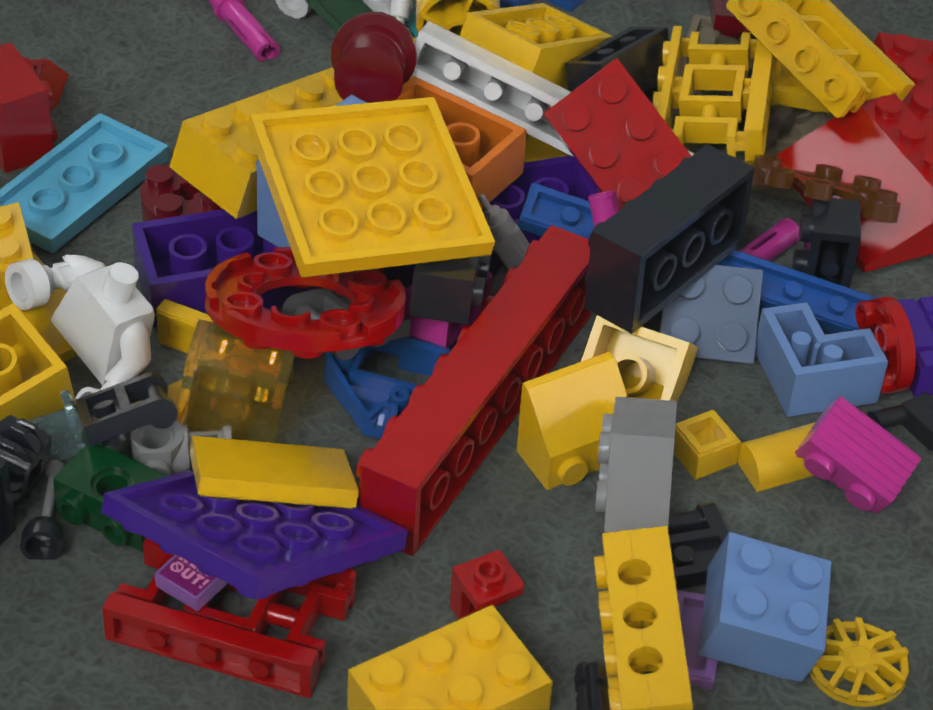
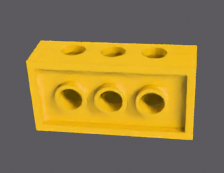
[594,526,693,710]

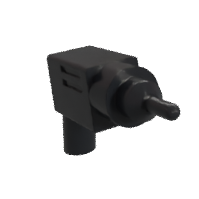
[867,392,933,451]

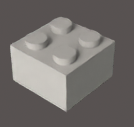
[595,397,677,532]

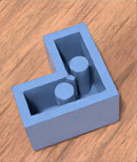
[755,302,888,417]

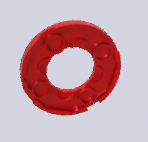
[205,247,406,359]

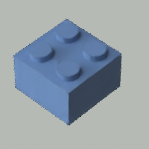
[698,532,831,682]

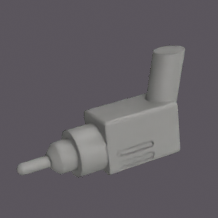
[478,194,530,296]

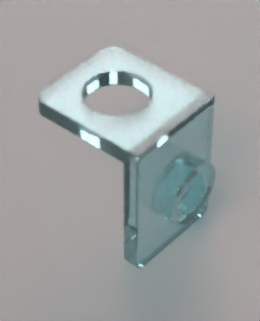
[29,390,87,464]

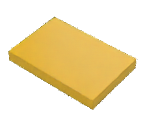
[189,436,359,509]

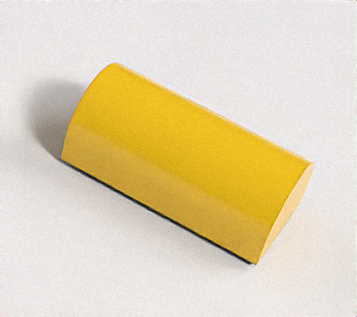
[737,422,816,492]

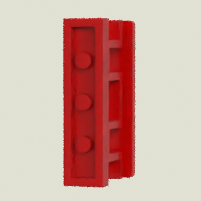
[102,538,356,699]

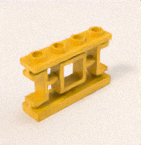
[726,0,915,118]
[653,26,777,161]

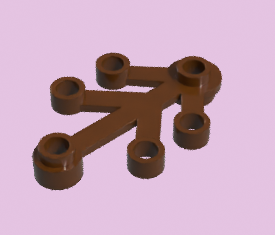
[745,154,901,223]

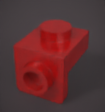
[450,549,524,620]

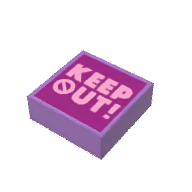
[155,555,227,612]

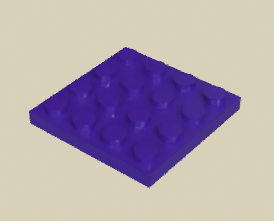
[102,470,408,599]

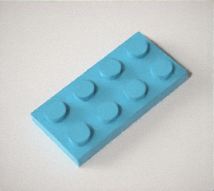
[0,113,169,254]

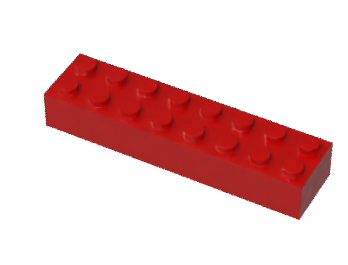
[356,225,593,557]

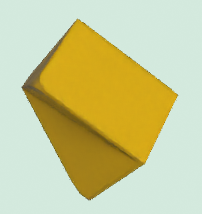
[674,409,741,480]

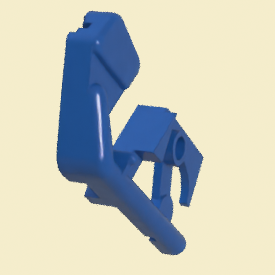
[322,337,457,439]

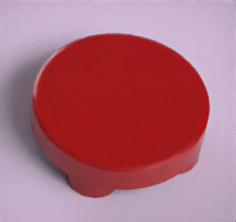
[855,296,916,394]

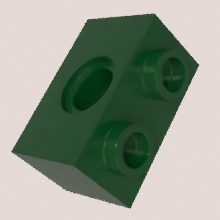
[53,443,167,552]

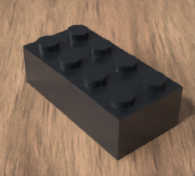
[584,144,755,334]

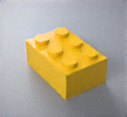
[347,605,553,710]

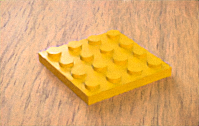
[248,97,495,278]

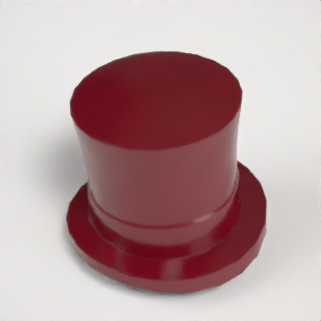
[331,12,417,103]

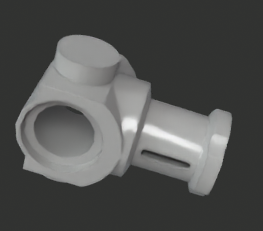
[130,419,232,476]

